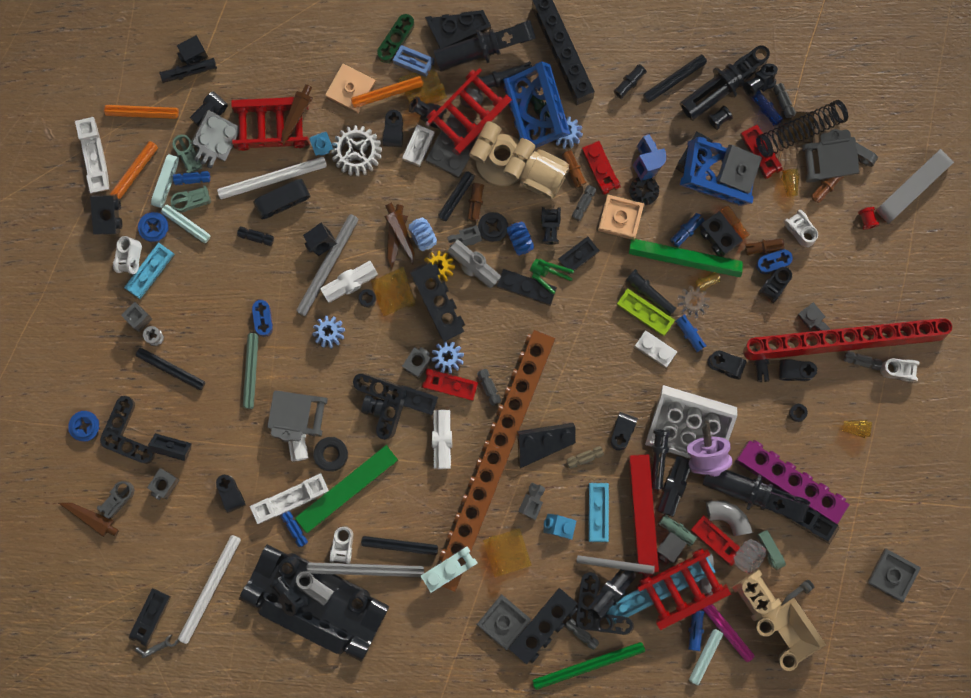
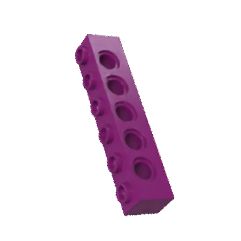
[735,440,850,524]

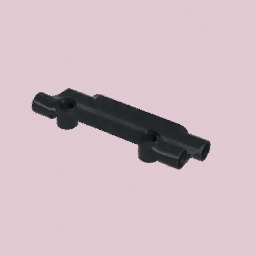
[239,544,389,662]

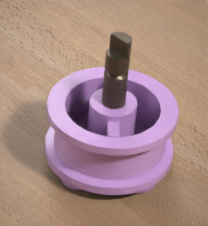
[687,421,732,476]

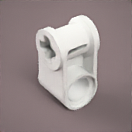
[784,210,818,247]
[113,236,142,274]
[880,358,920,382]
[330,527,353,564]

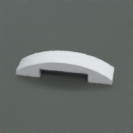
[75,117,110,194]
[250,473,329,524]

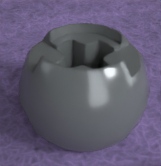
[459,88,483,109]

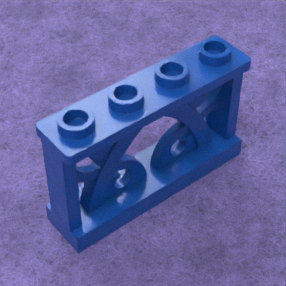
[504,61,571,148]
[680,137,754,206]

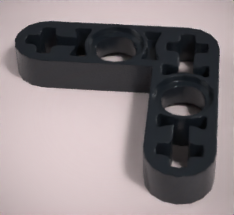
[353,373,406,440]
[100,396,155,464]
[576,572,634,635]

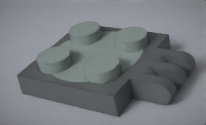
[190,110,239,169]

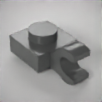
[447,225,482,247]
[798,302,830,331]
[518,483,545,520]

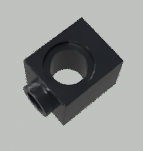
[177,35,208,65]
[303,222,337,256]

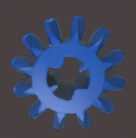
[507,221,534,255]

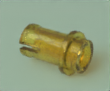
[695,272,721,292]

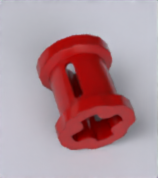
[858,207,880,230]

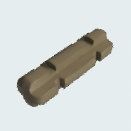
[567,446,604,469]

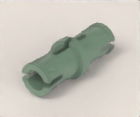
[658,514,697,547]

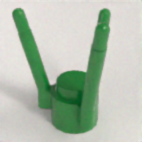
[530,259,574,294]

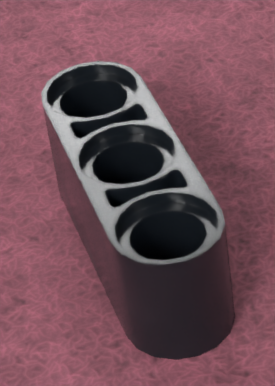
[253,179,311,220]

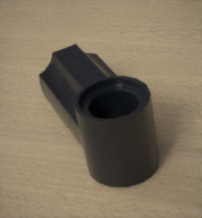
[190,91,228,127]

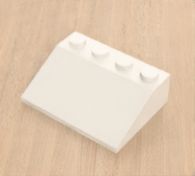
[645,385,737,458]

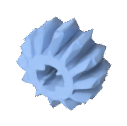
[551,116,583,149]
[409,218,437,251]
[312,316,345,349]
[432,341,464,374]

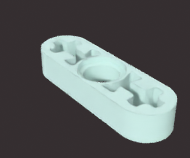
[151,154,179,208]

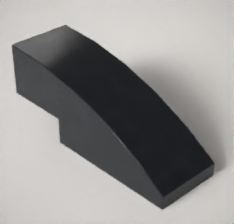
[780,502,839,545]

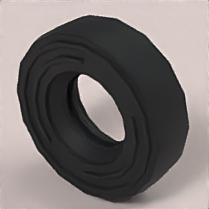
[313,437,348,472]

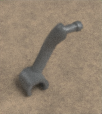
[781,580,814,606]
[135,635,179,658]

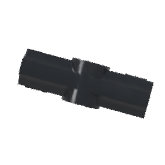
[657,456,690,517]
[587,569,636,620]

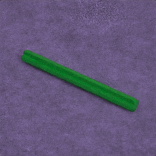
[532,642,645,690]

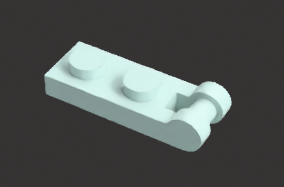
[421,546,478,593]

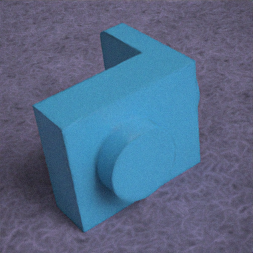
[309,131,333,156]
[543,514,577,539]

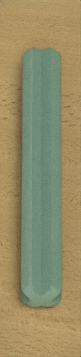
[243,333,259,409]

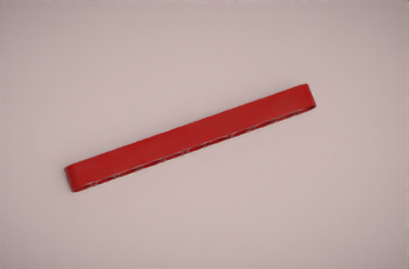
[743,318,952,360]

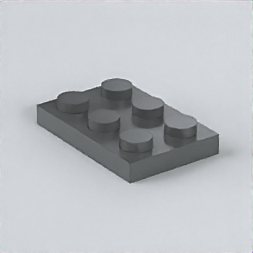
[426,114,480,178]

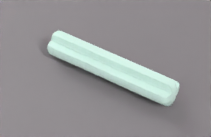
[161,205,211,243]
[689,629,723,685]

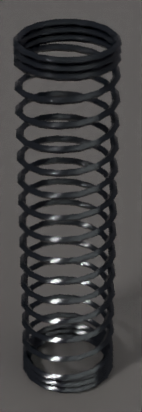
[756,100,849,158]

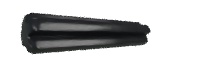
[438,171,475,221]

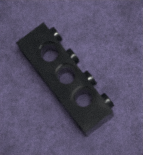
[409,261,465,342]
[508,588,578,665]

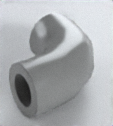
[706,501,753,537]

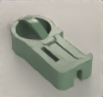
[172,134,203,173]
[171,186,211,213]
[756,530,786,570]

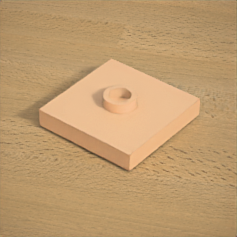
[325,64,376,114]
[598,195,644,240]

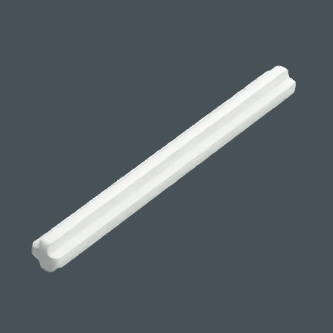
[217,157,327,199]
[178,535,241,644]

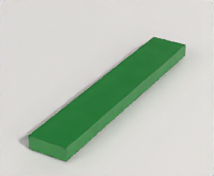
[629,239,743,277]
[295,445,399,533]

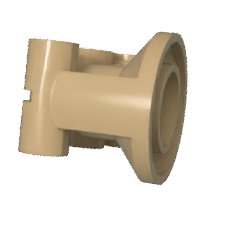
[469,121,569,199]
[731,570,826,671]

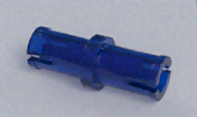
[750,90,783,126]

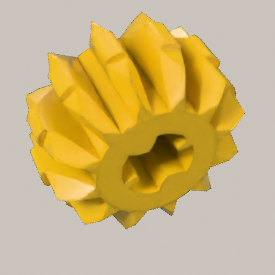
[424,251,455,282]

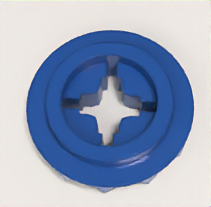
[138,212,169,242]
[68,411,100,442]

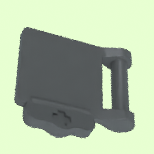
[802,129,860,182]
[268,391,328,442]

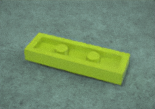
[617,288,675,337]

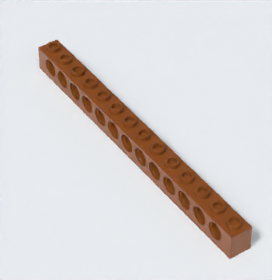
[439,330,555,592]

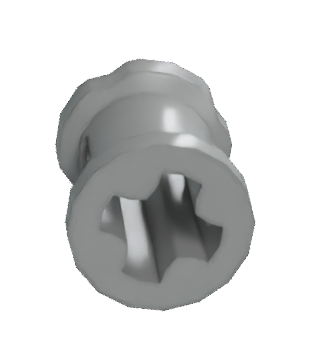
[143,326,164,346]

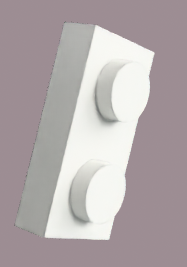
[402,125,435,167]
[634,330,677,368]

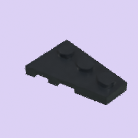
[425,10,491,48]
[517,423,576,469]

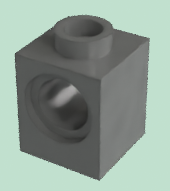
[121,302,153,332]
[402,347,431,379]
[147,468,179,500]
[657,532,687,564]

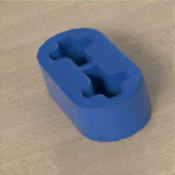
[756,249,793,274]
[252,300,273,337]

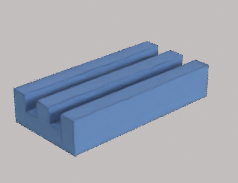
[393,45,435,77]

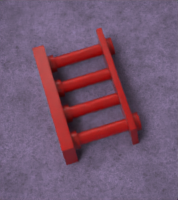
[425,68,512,156]
[231,97,310,151]
[638,548,731,630]

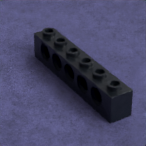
[532,0,595,106]

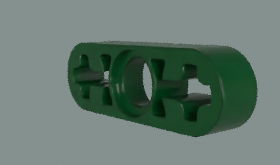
[377,14,415,63]

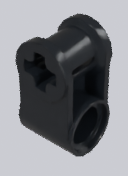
[383,110,403,147]
[758,267,792,304]
[707,350,747,380]
[779,359,817,381]
[611,412,638,451]
[216,474,246,513]

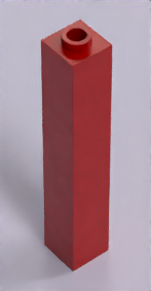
[628,454,659,577]

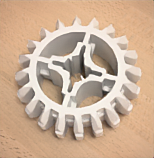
[331,125,382,176]

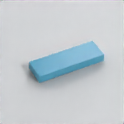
[124,242,175,299]
[589,483,609,542]

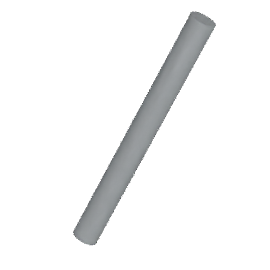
[577,555,655,574]

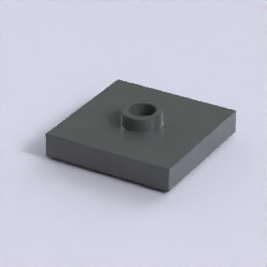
[716,145,762,193]
[867,548,921,602]
[476,594,532,650]

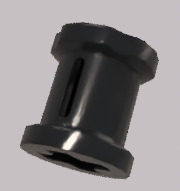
[708,105,733,130]

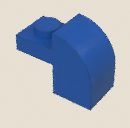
[633,134,666,181]

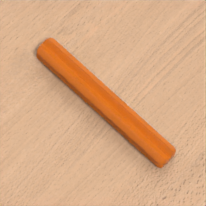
[351,76,423,108]
[104,105,179,119]
[109,141,158,199]

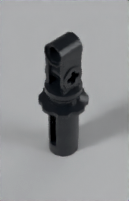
[434,20,536,72]
[679,45,770,121]
[702,470,811,522]

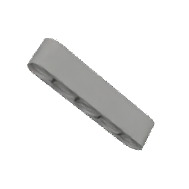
[875,149,954,224]

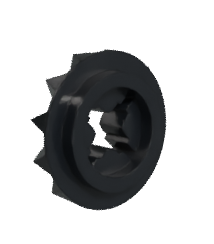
[629,177,659,205]
[478,212,508,242]

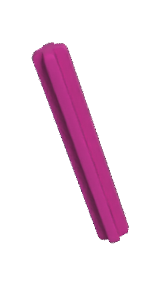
[703,604,755,662]

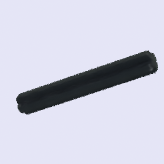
[643,54,707,103]
[136,348,205,390]
[361,536,438,555]

